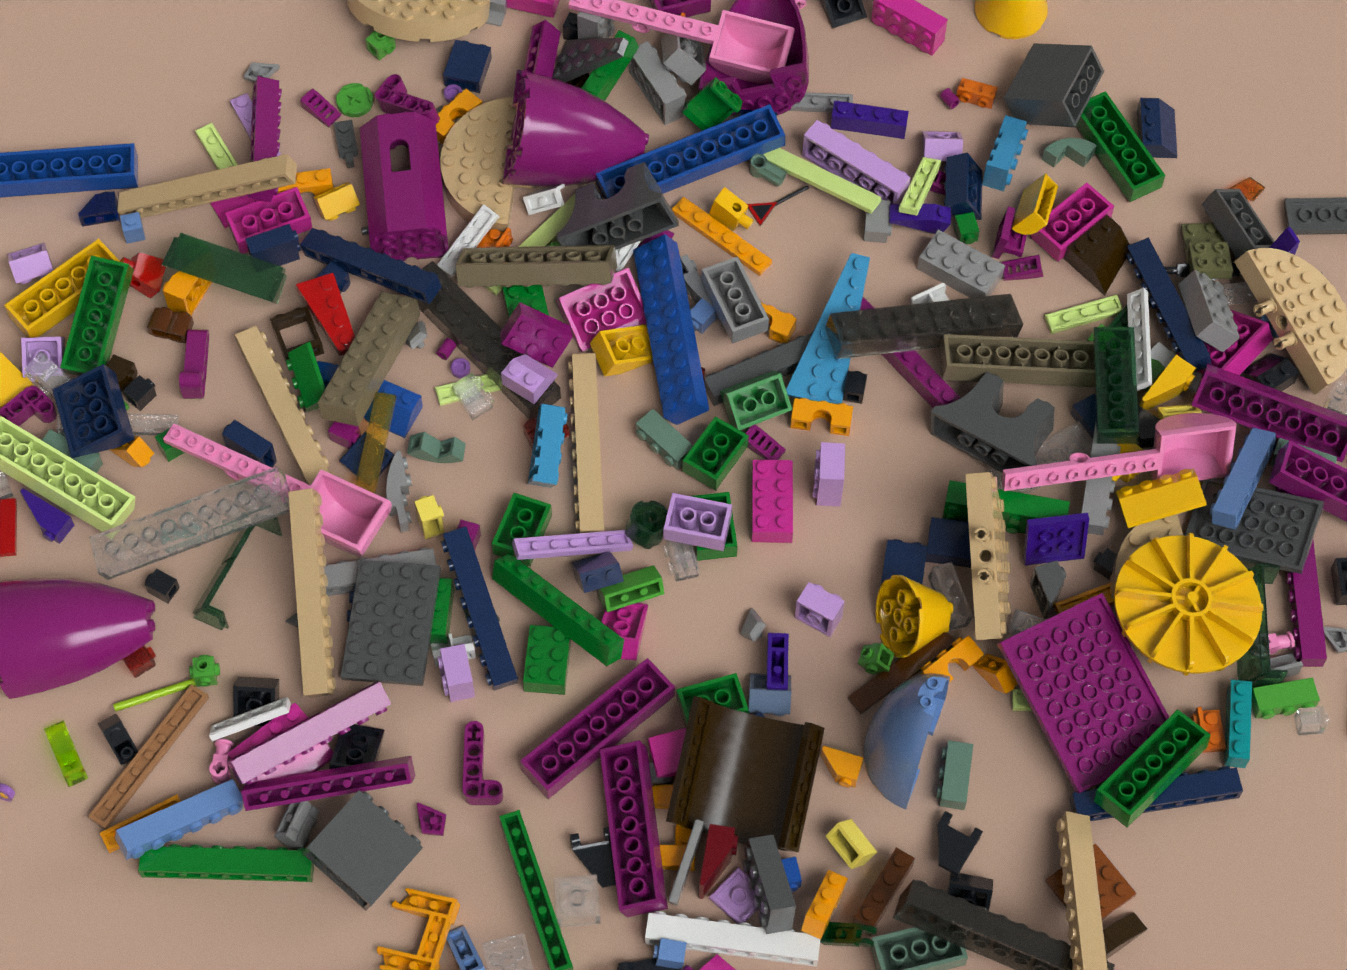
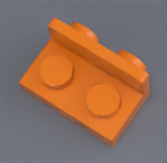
[956,78,998,109]
[476,228,513,248]
[1191,707,1226,753]

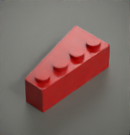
[296,273,355,356]

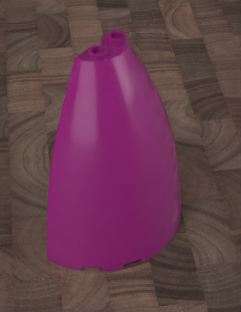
[699,0,809,116]
[502,69,649,186]
[0,578,155,699]

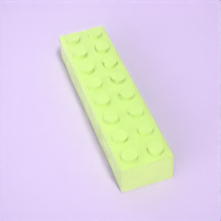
[0,416,135,537]

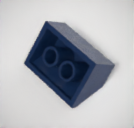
[1137,98,1178,158]
[944,152,983,220]

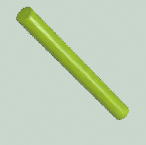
[113,678,196,712]

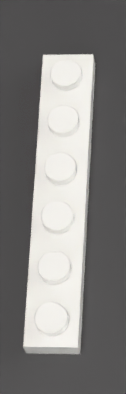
[1127,288,1152,392]

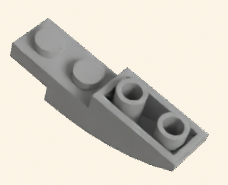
[680,254,720,320]
[386,450,412,532]

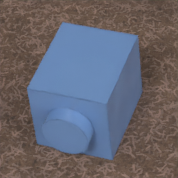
[120,212,146,244]
[690,298,717,334]
[653,938,687,970]

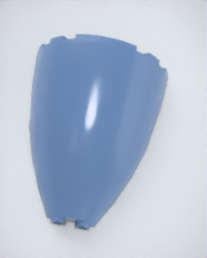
[863,673,950,809]

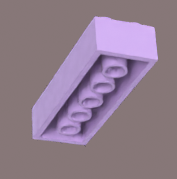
[802,120,911,205]

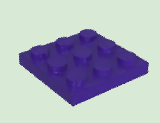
[1023,513,1089,566]

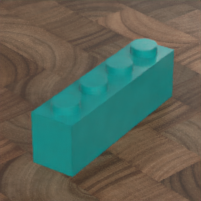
[1224,679,1252,768]

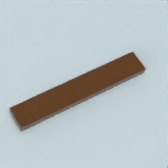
[848,632,955,714]

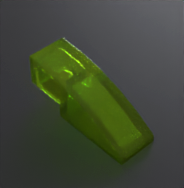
[44,720,89,787]

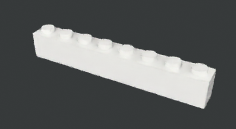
[645,911,820,967]

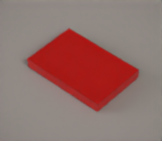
[0,498,17,557]

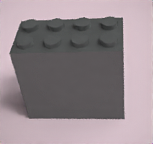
[1004,43,1104,127]
[302,790,423,911]

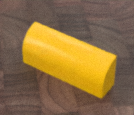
[1011,173,1058,235]

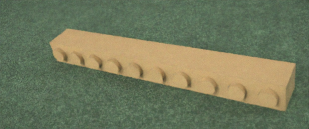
[117,154,297,218]
[235,325,335,485]
[568,353,604,533]
[288,488,336,698]
[1056,811,1108,970]

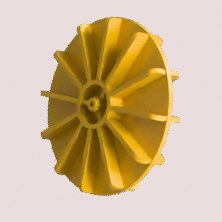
[1113,533,1263,676]

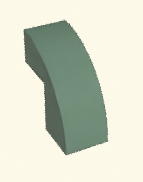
[1042,138,1097,167]
[407,432,466,463]

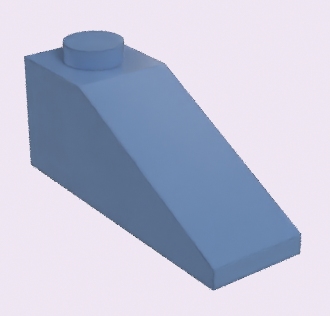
[446,926,485,970]

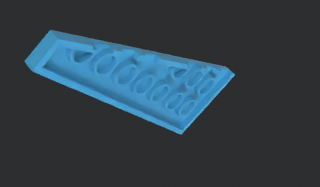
[786,253,870,404]

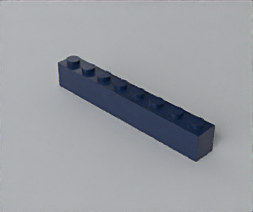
[300,228,442,304]
[1126,237,1211,372]
[440,526,518,691]
[1070,766,1243,821]

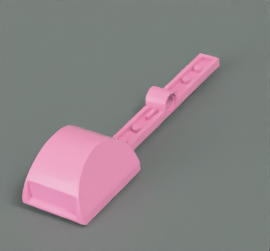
[568,0,795,84]
[1002,413,1237,491]
[163,424,392,557]

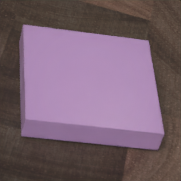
[709,867,759,925]

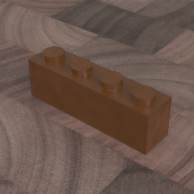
[853,847,915,936]

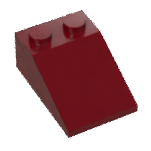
[699,824,738,899]

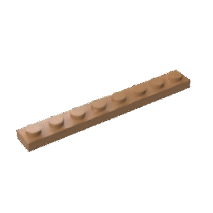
[88,684,209,830]

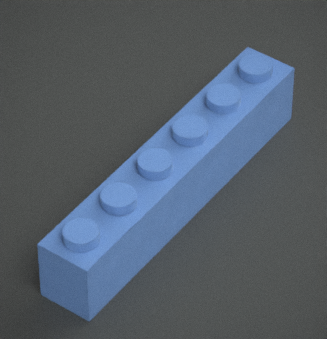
[1210,427,1276,530]
[115,779,244,860]

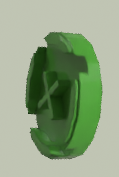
[336,83,373,117]

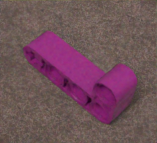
[375,74,440,124]
[179,330,209,399]
[0,386,57,426]
[462,721,504,805]

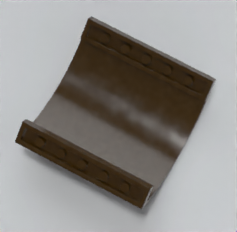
[666,696,825,853]

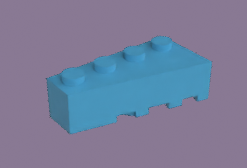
[982,115,1029,192]
[527,404,568,488]

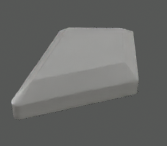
[244,63,280,83]
[405,321,428,349]
[740,608,766,642]
[1324,627,1347,653]

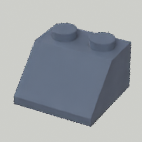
[749,673,792,716]

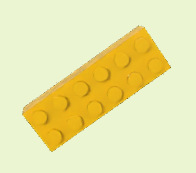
[4,239,120,338]

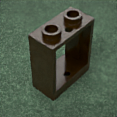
[270,306,324,362]

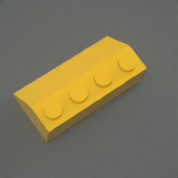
[1116,468,1207,528]

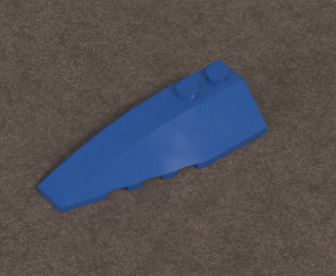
[317,361,423,438]

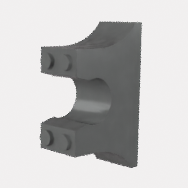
[557,162,679,250]
[931,372,1055,489]

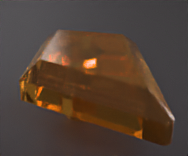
[1228,177,1265,202]

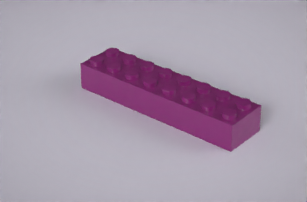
[1191,363,1347,462]
[520,658,675,799]
[600,740,668,917]

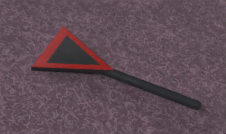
[747,186,809,226]

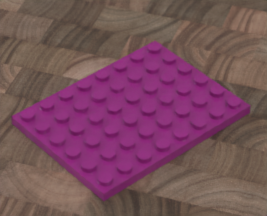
[997,593,1169,794]

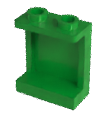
[682,77,743,131]

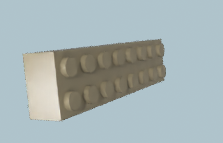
[455,245,617,288]
[318,291,420,426]
[939,334,1102,387]

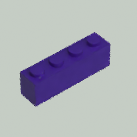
[831,100,909,139]

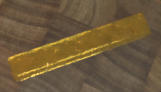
[355,392,397,494]

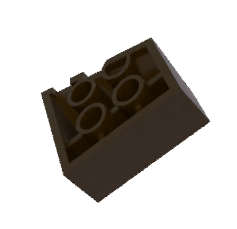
[1064,215,1130,296]

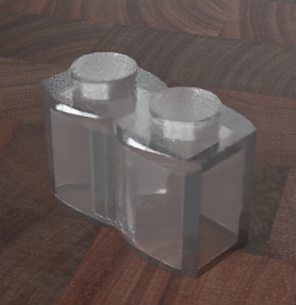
[452,373,494,420]

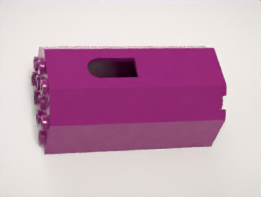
[360,111,449,261]

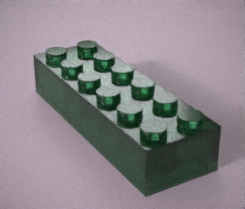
[1093,327,1139,444]

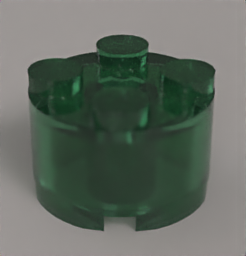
[625,500,668,549]

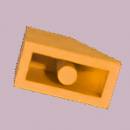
[110,436,154,467]
[972,653,1018,694]
[821,746,864,788]

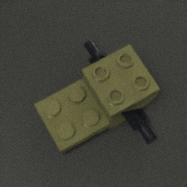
[1164,223,1240,281]

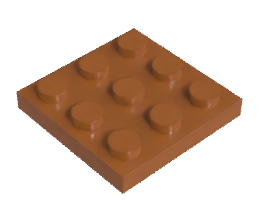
[1045,844,1137,920]

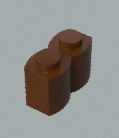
[147,307,194,343]

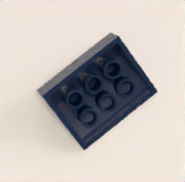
[52,364,135,458]

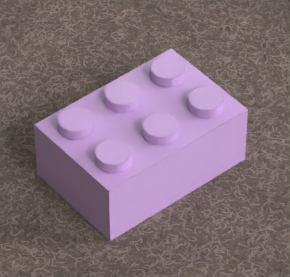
[813,442,845,507]
[664,493,732,551]

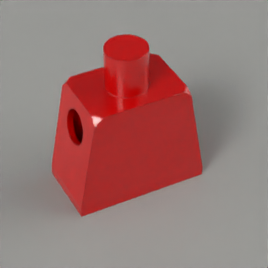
[120,253,167,298]

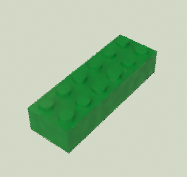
[1076,91,1166,202]
[60,256,134,376]
[942,480,1070,534]
[1094,709,1211,828]

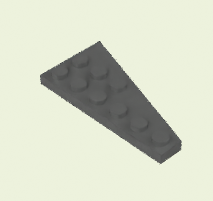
[552,37,628,83]

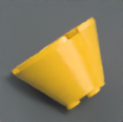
[975,0,1048,39]
[875,575,953,658]

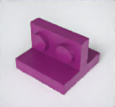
[992,206,1027,259]

